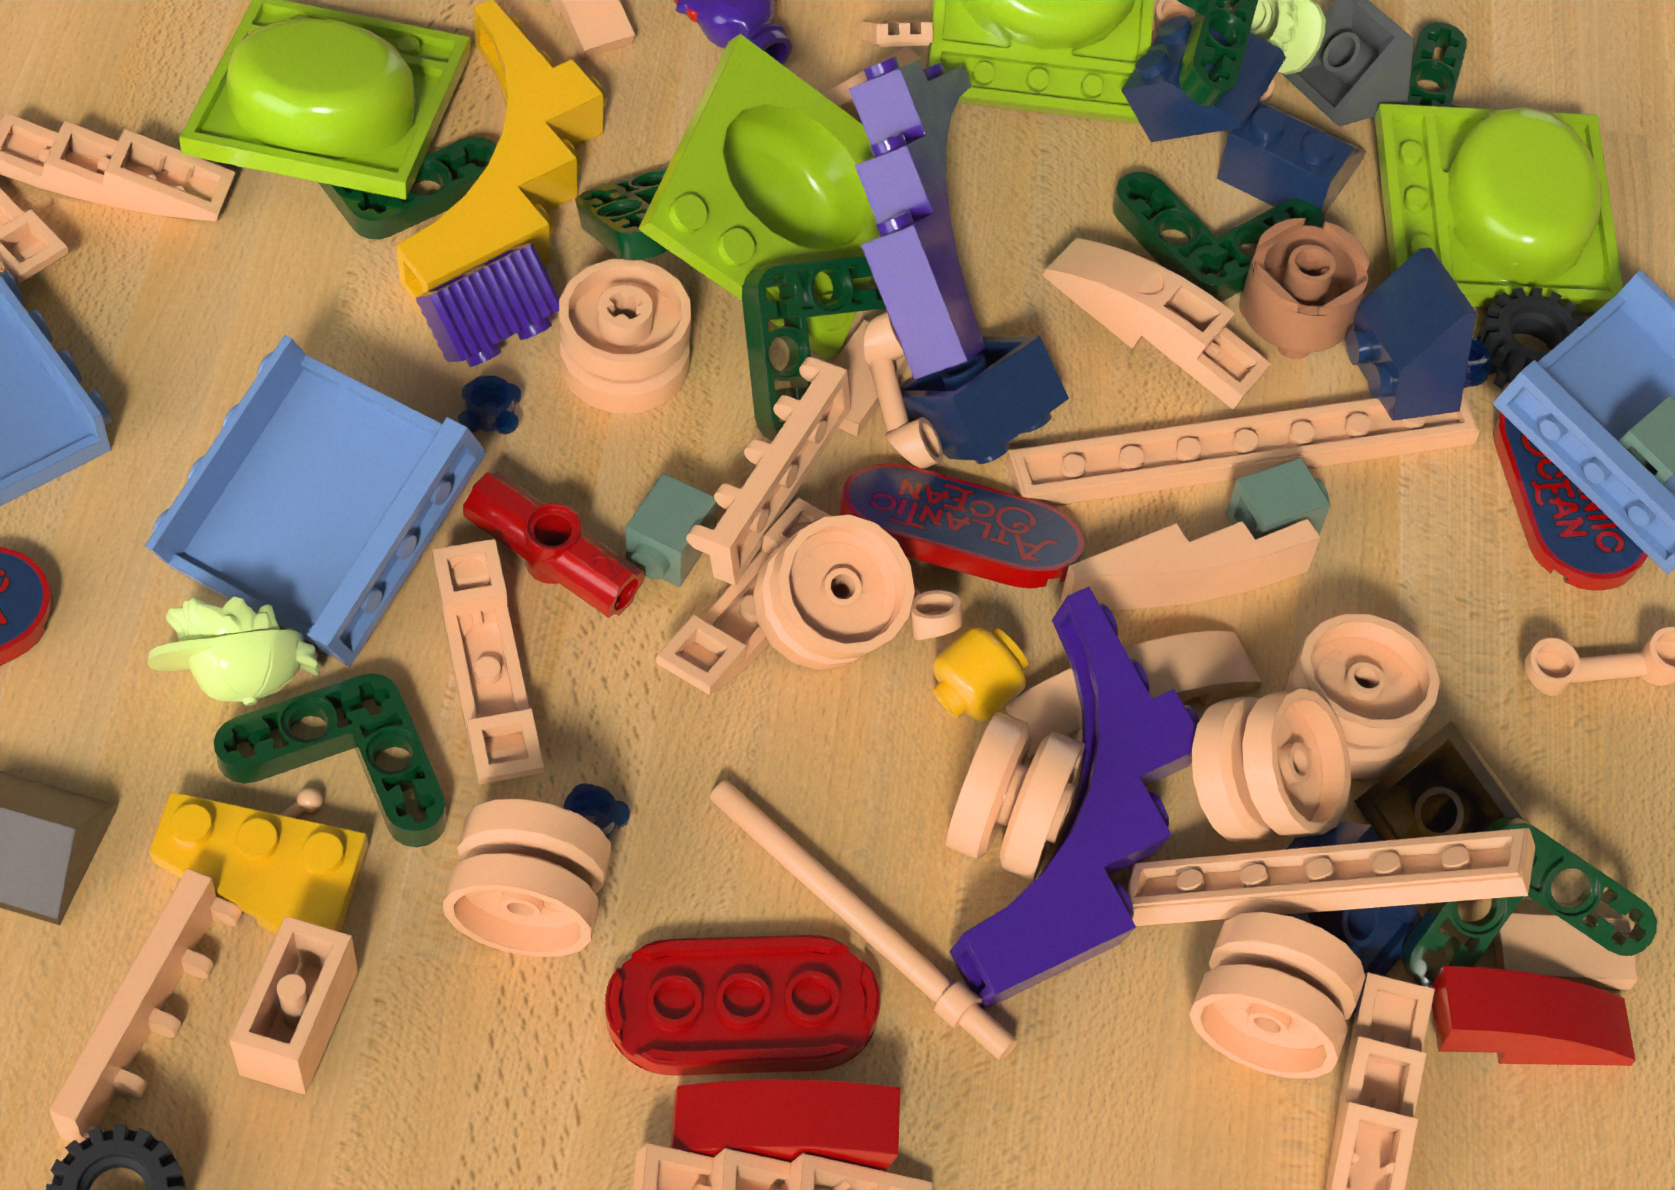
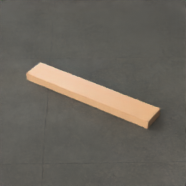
[1126,828,1535,926]

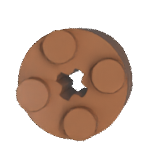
[1239,218,1369,359]

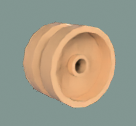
[559,259,691,413]
[753,515,915,670]
[1282,614,1440,779]
[1192,688,1351,844]
[945,711,1085,881]
[443,799,611,957]
[1189,912,1366,1079]

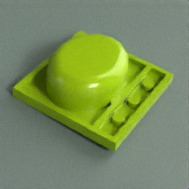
[179,0,470,200]
[926,0,1154,125]
[638,34,880,360]
[1374,104,1623,312]

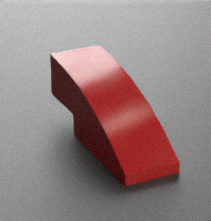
[1430,966,1636,1066]
[670,1079,901,1172]

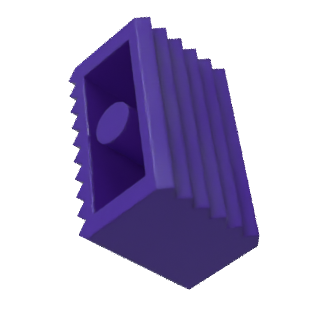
[416,243,559,367]

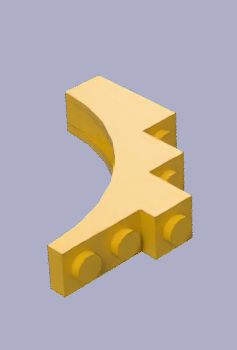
[396,0,606,309]

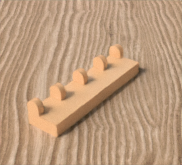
[686,357,851,586]
[49,869,243,1143]

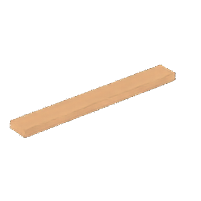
[1006,393,1480,506]

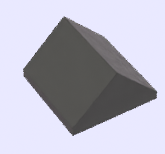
[1281,0,1414,127]

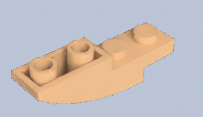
[1042,238,1271,409]

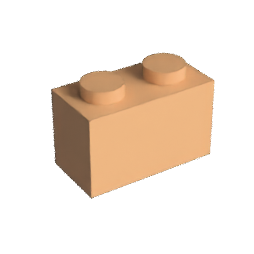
[230,916,358,1095]

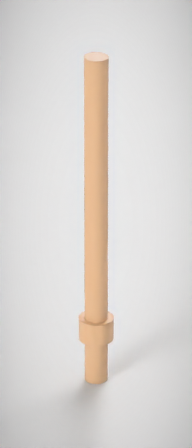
[709,780,1018,1061]

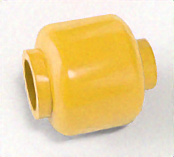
[932,627,1029,722]

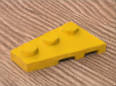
[149,792,369,935]

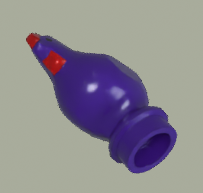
[674,0,792,64]

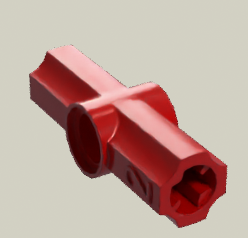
[463,471,644,618]

